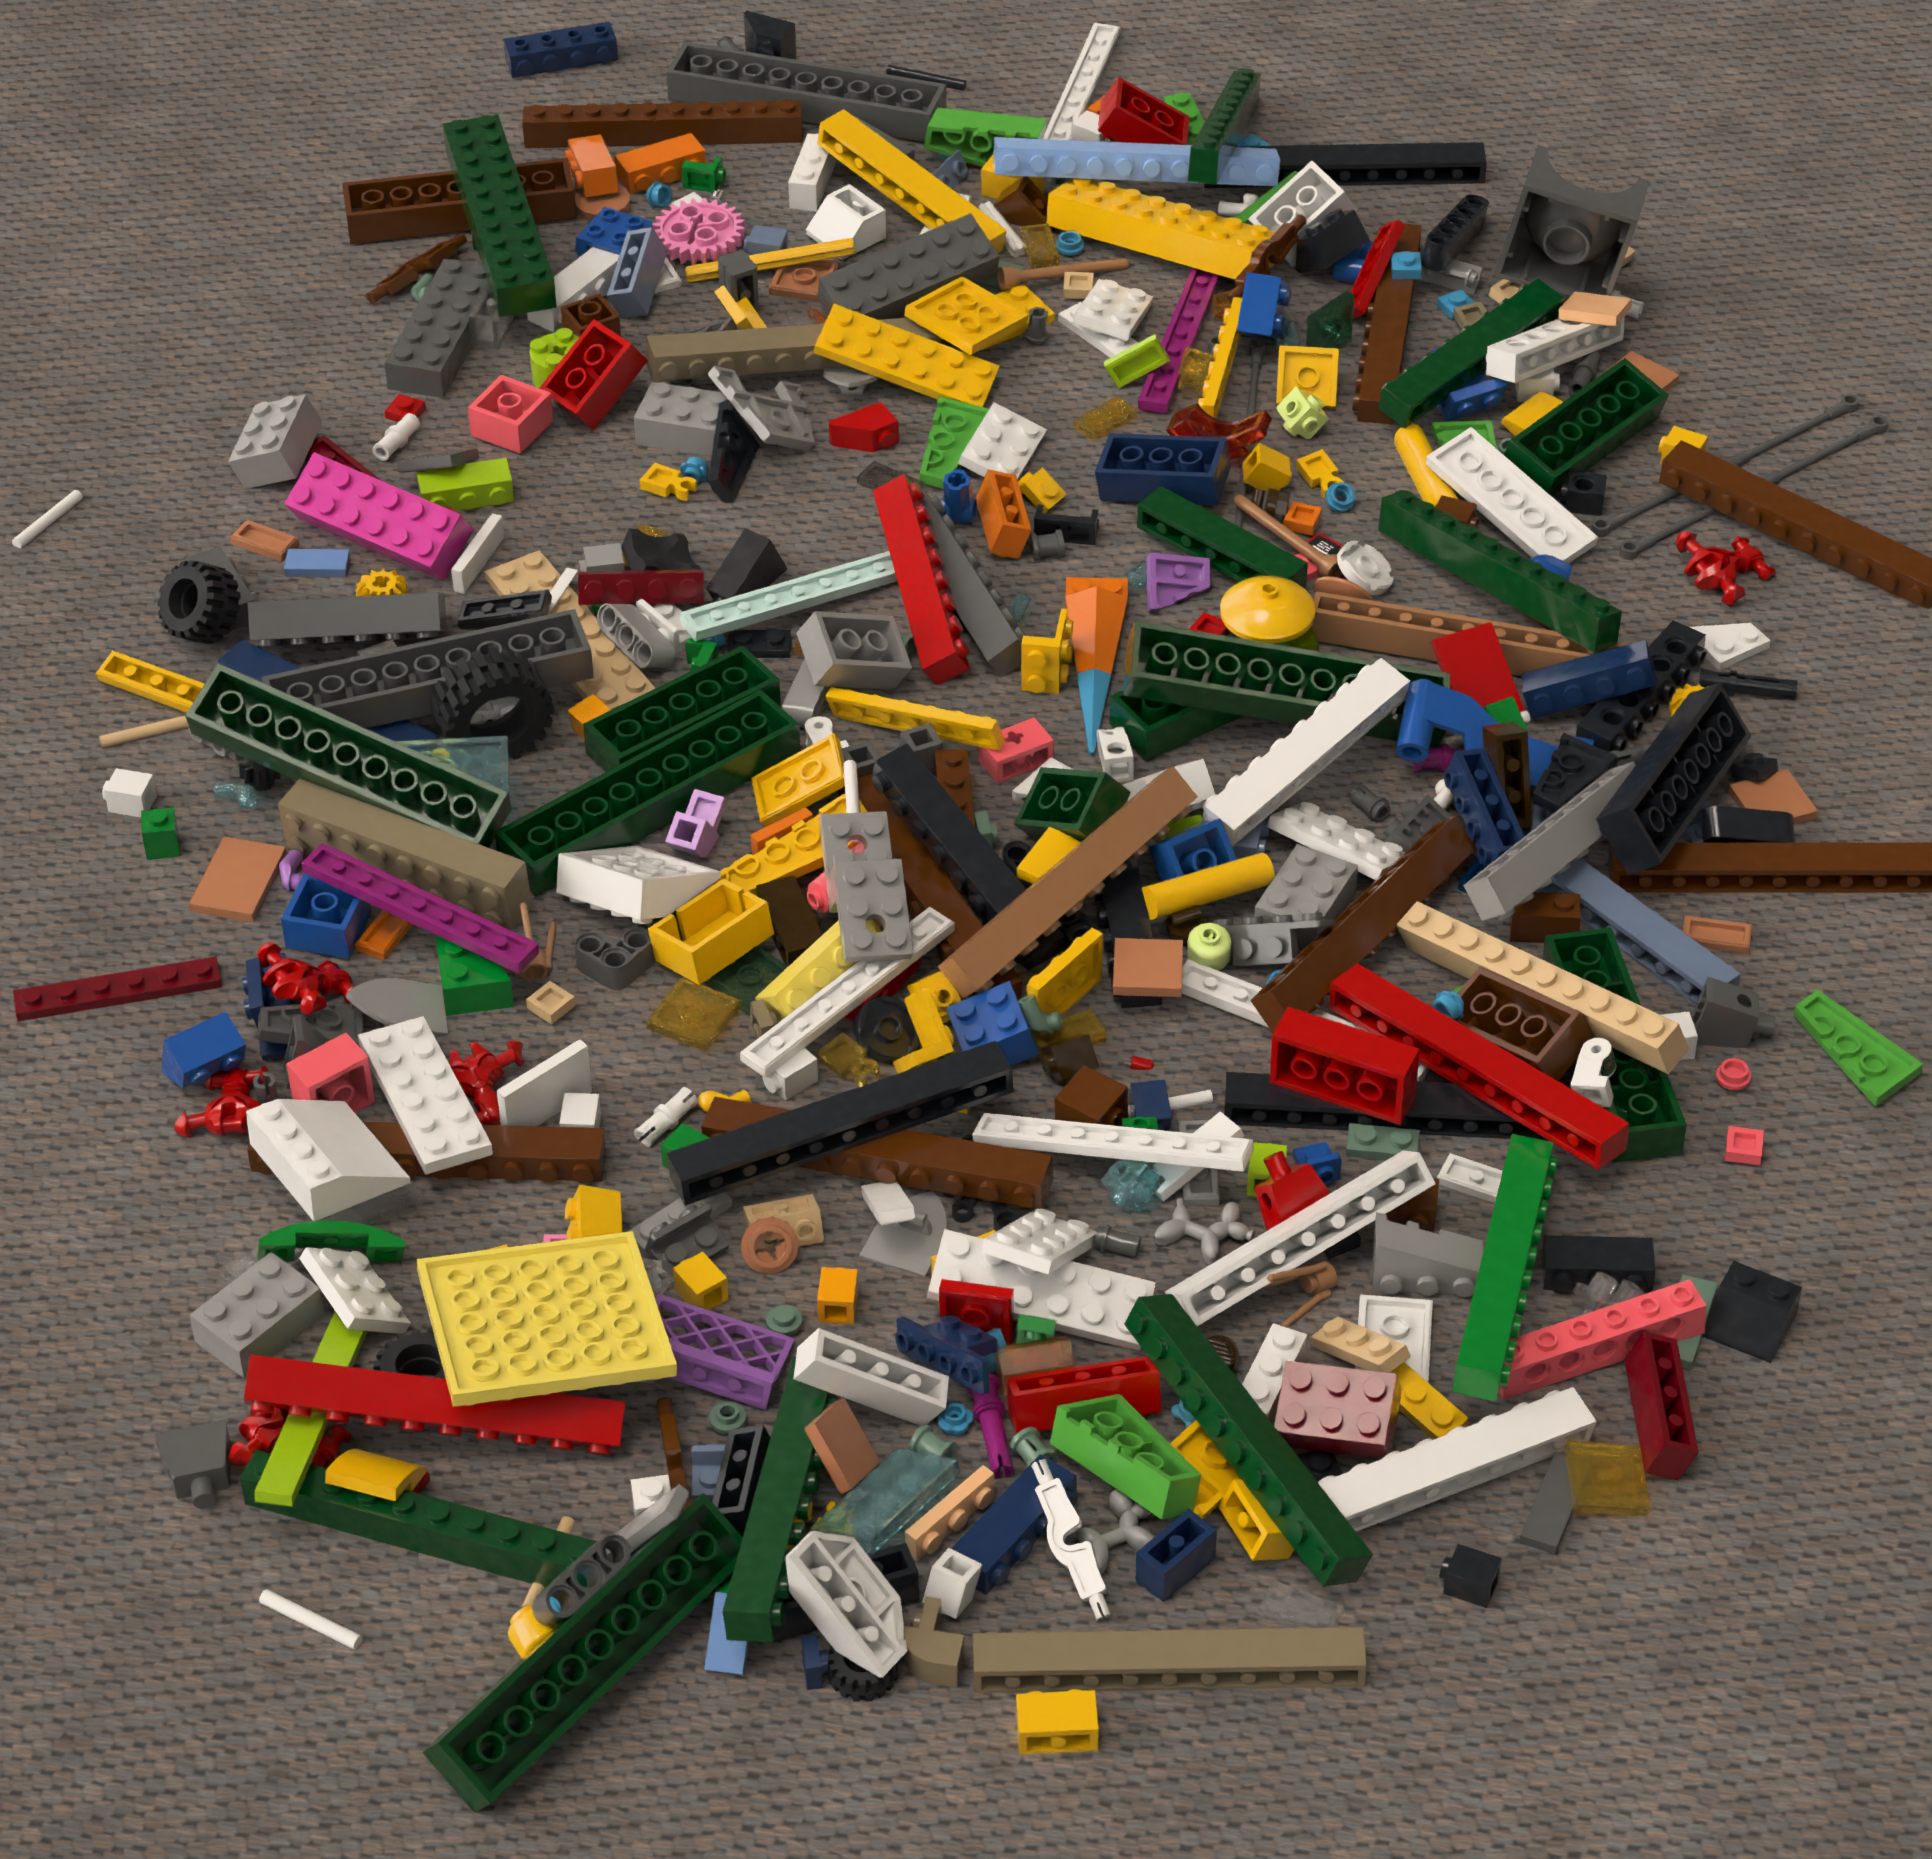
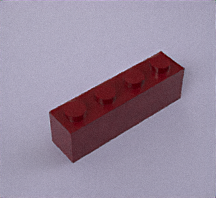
[1624,1332,1699,1481]

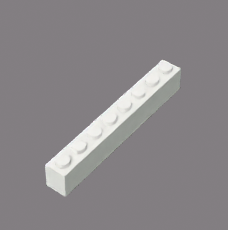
[1202,658,1410,847]
[1165,1150,1435,1326]
[1318,1387,1596,1532]

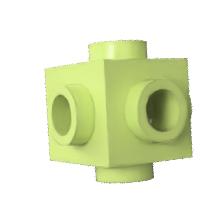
[1276,387,1329,439]

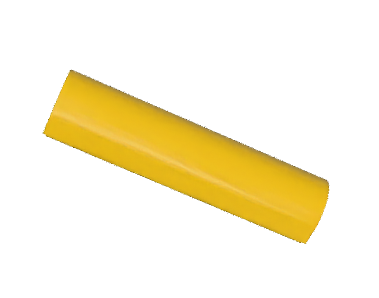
[1394,424,1458,507]
[96,650,205,713]
[1141,852,1275,920]

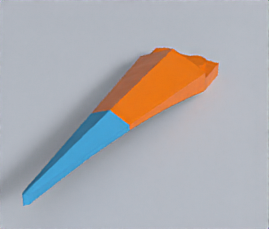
[1065,577,1128,757]

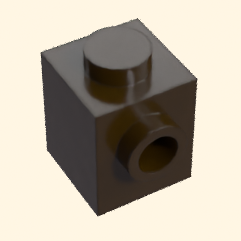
[1041,1034,1099,1085]

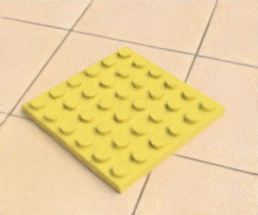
[417,1231,677,1407]

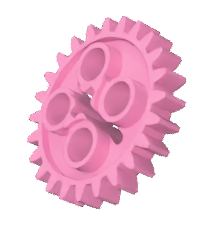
[653,198,745,265]

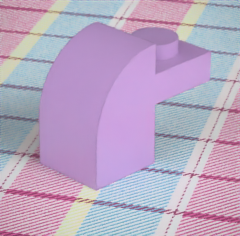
[665,789,727,857]

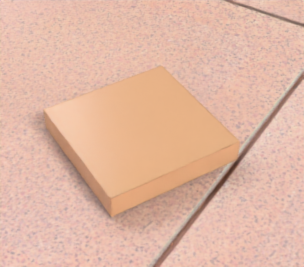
[1558,292,1632,327]

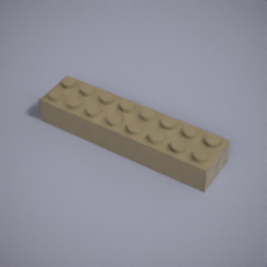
[278,778,532,931]

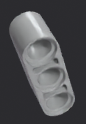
[597,604,675,668]
[782,659,831,728]

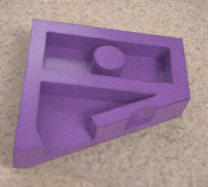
[1147,553,1210,612]

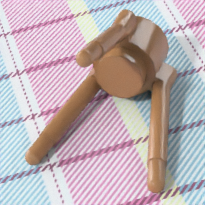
[515,902,556,981]
[1262,1260,1338,1328]

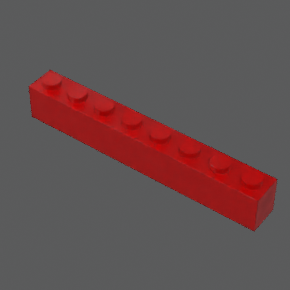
[873,474,970,685]

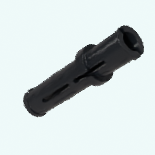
[1699,668,1798,701]

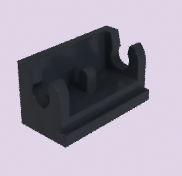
[1034,504,1099,545]

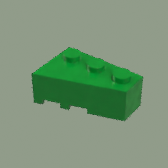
[435,935,514,1016]

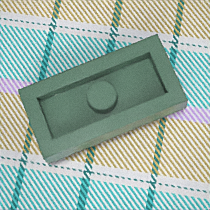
[1346,1123,1419,1161]

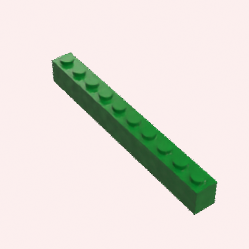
[1452,1134,1558,1401]

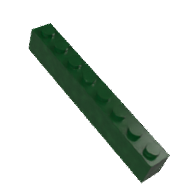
[1378,278,1564,428]

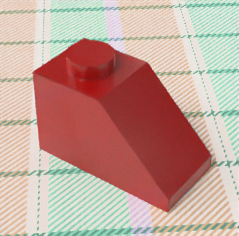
[828,402,899,453]

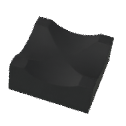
[621,528,701,571]

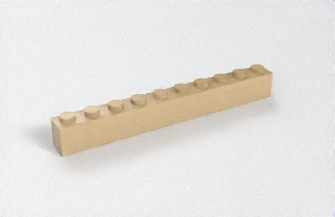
[1396,901,1689,1074]

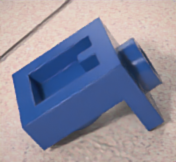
[1293,1142,1342,1185]

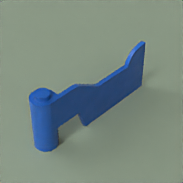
[1396,679,1594,790]

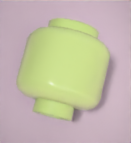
[1187,923,1232,971]

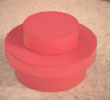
[1716,1058,1751,1090]

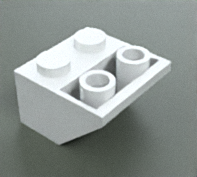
[806,184,886,260]

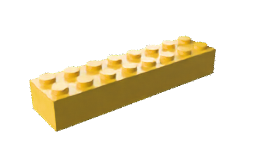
[1046,178,1275,280]

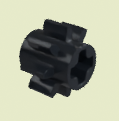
[239,758,281,791]

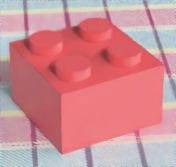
[468,375,554,454]
[286,1033,375,1113]

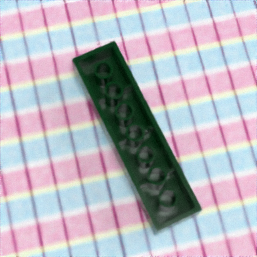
[1542,927,1687,1163]

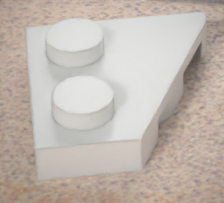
[1690,623,1771,671]

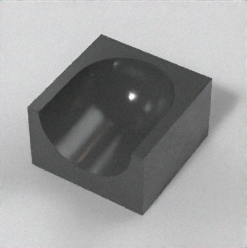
[1494,145,1650,300]

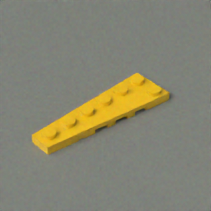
[696,794,867,896]

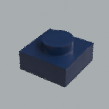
[801,1635,829,1690]

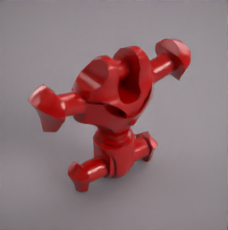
[1675,531,1775,606]
[256,942,354,1016]
[449,1040,524,1125]
[174,1066,268,1138]
[229,1408,352,1468]

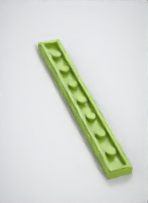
[254,1311,368,1506]

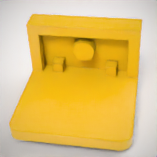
[1021,608,1073,694]
[893,987,954,1074]

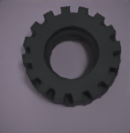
[828,1646,898,1702]

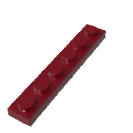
[13,956,222,1022]

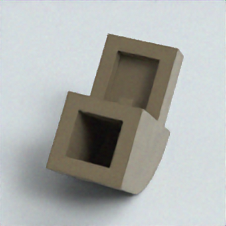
[903,1597,965,1688]

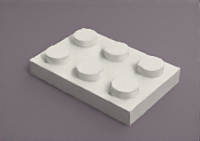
[1073,279,1154,341]
[958,402,1047,480]
[299,1247,411,1334]

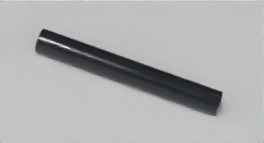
[886,65,967,91]

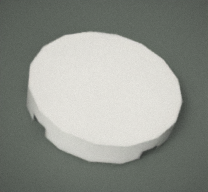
[1337,540,1393,595]

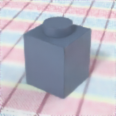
[743,225,789,255]

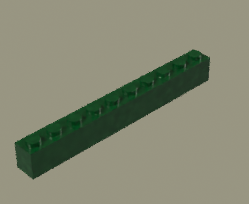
[1188,68,1261,185]
[1378,490,1622,653]
[1124,1294,1373,1587]
[722,1356,838,1642]
[240,1450,607,1588]

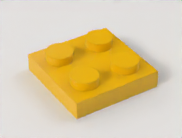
[1276,345,1339,409]

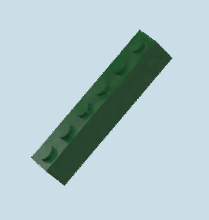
[1137,486,1308,588]

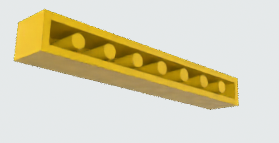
[817,109,1007,253]

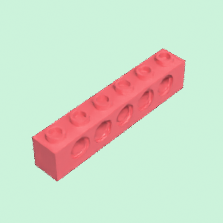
[1499,1279,1707,1399]

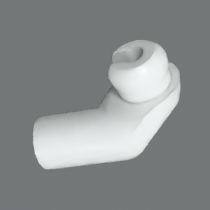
[1218,193,1258,217]
[1434,779,1454,810]

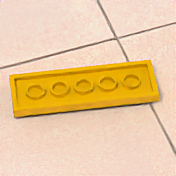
[813,304,1000,407]

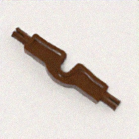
[1227,214,1307,305]
[366,233,467,304]
[656,1397,689,1507]

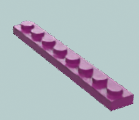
[1138,267,1222,414]
[302,843,539,974]

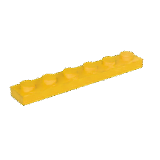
[1197,297,1242,430]
[825,687,1005,751]

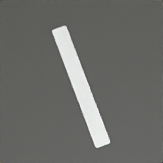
[548,568,577,615]

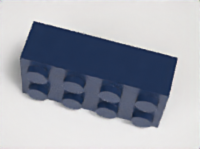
[1095,433,1231,506]

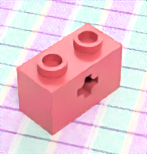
[978,717,1054,784]

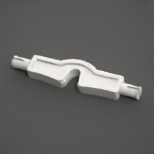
[1031,1459,1112,1621]

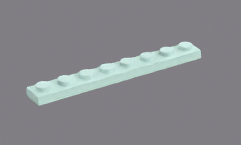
[680,551,897,641]

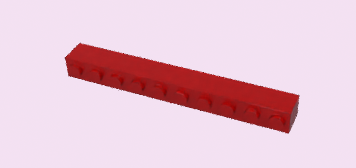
[1329,963,1629,1170]
[244,1354,625,1456]

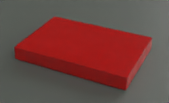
[1430,622,1524,712]

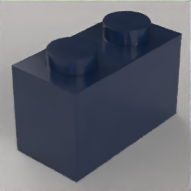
[1135,1508,1217,1602]

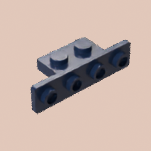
[242,953,292,1060]
[895,1316,997,1395]

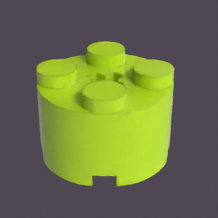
[529,328,579,388]

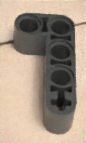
[574,896,696,990]

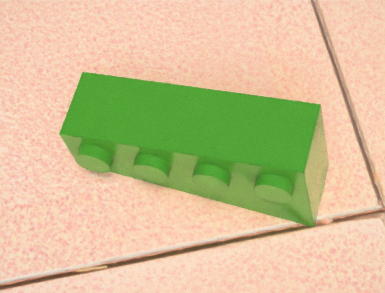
[923,108,1047,167]
[1050,1394,1201,1519]

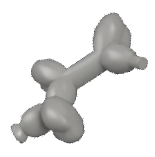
[1154,1198,1255,1265]
[1073,1489,1155,1575]

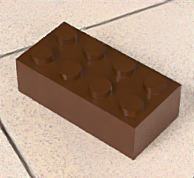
[1455,967,1594,1081]

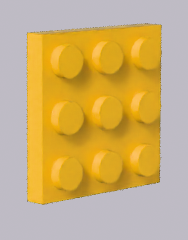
[904,276,1029,355]

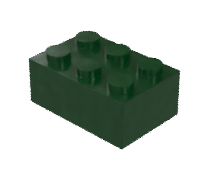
[1014,767,1131,842]

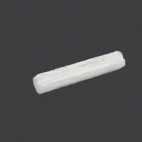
[979,201,1026,257]

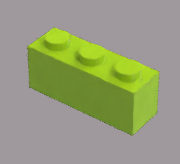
[416,458,514,511]

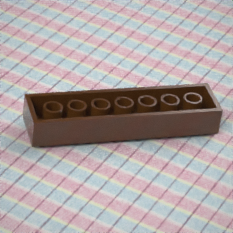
[342,158,577,244]

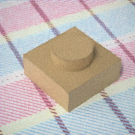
[1063,272,1094,299]
[526,981,575,1025]

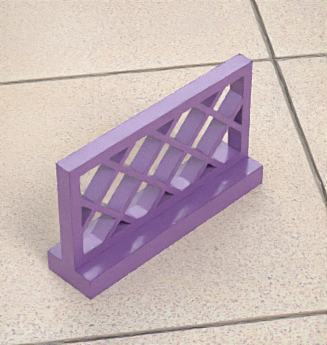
[655,1293,795,1410]

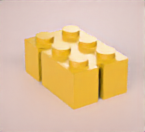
[648,878,774,985]

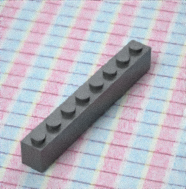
[921,489,1026,677]

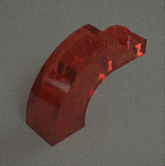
[1166,403,1272,459]

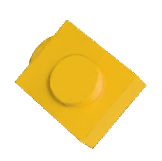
[1018,467,1067,513]

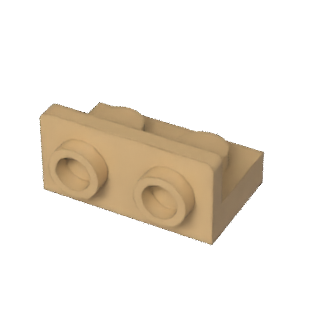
[743,1194,824,1252]

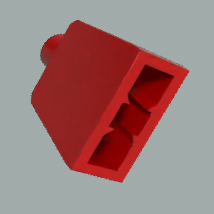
[1255,1151,1330,1231]

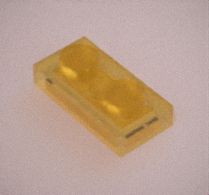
[1073,396,1137,442]
[1030,1009,1106,1057]

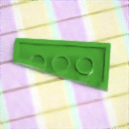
[1793,990,1923,1107]

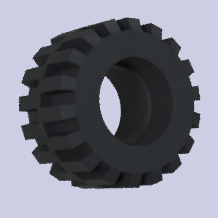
[157,560,241,644]
[373,1329,446,1426]

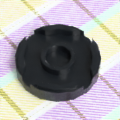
[854,996,920,1064]

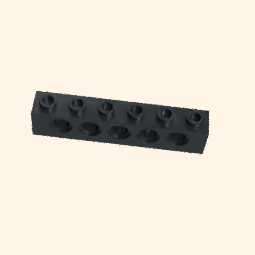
[1576,620,1707,752]

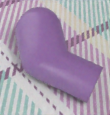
[279,849,303,892]

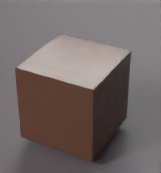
[561,293,621,337]
[1054,1065,1128,1126]

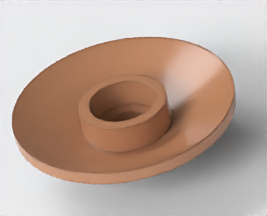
[1313,576,1373,601]

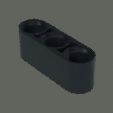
[1701,806,1795,843]

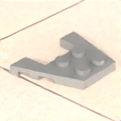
[708,365,815,451]

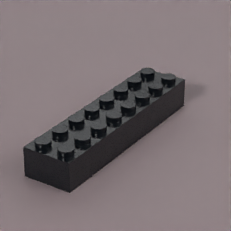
[1596,682,1751,875]

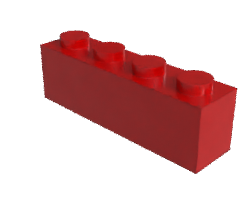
[1006,1356,1162,1434]

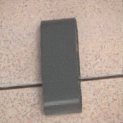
[532,1534,631,1626]

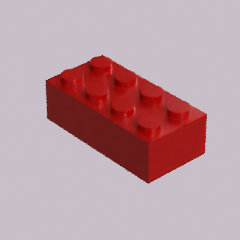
[1269,1007,1420,1125]

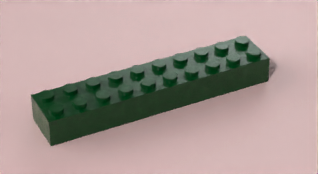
[443,115,557,317]
[1123,621,1450,747]
[185,663,512,848]
[495,689,801,896]
[422,1493,743,1812]

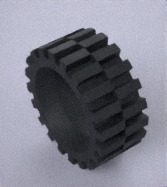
[431,647,554,767]

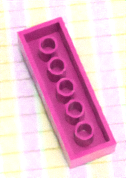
[284,452,474,581]

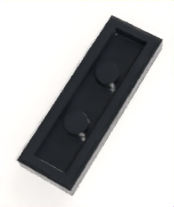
[457,590,552,630]

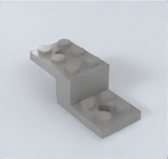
[819,811,913,962]

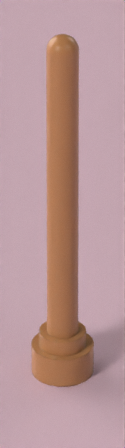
[997,258,1130,290]
[1234,494,1343,578]

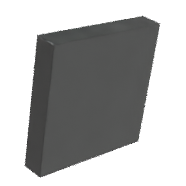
[397,448,479,473]

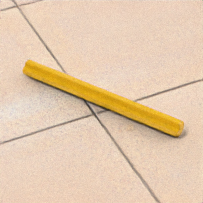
[685,238,855,283]

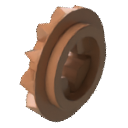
[740,1216,798,1274]

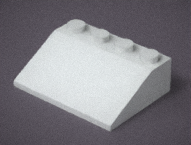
[556,845,721,924]
[246,1099,410,1222]

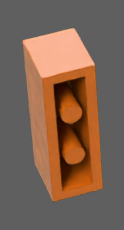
[615,133,706,194]
[564,134,619,198]
[976,469,1031,559]

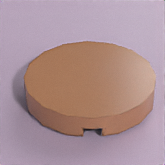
[575,184,630,221]

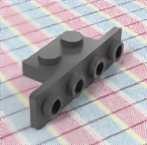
[1213,912,1335,966]

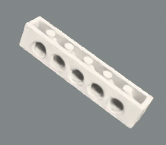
[1486,316,1625,383]

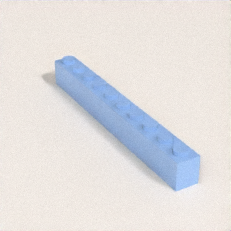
[993,137,1280,186]

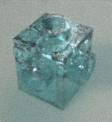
[1100,1159,1165,1212]

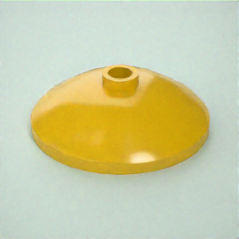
[1220,576,1316,644]

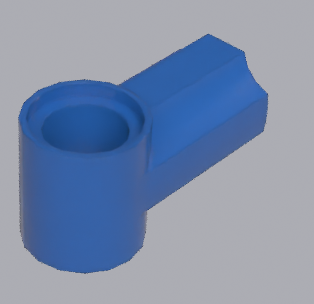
[1333,240,1373,284]
[942,469,977,525]

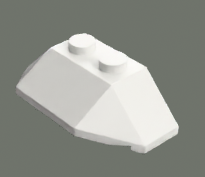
[785,1531,907,1678]

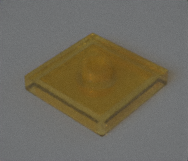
[646,977,741,1052]
[1564,1440,1650,1516]

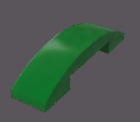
[257,1220,405,1262]

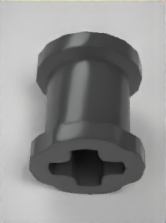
[1030,529,1065,561]

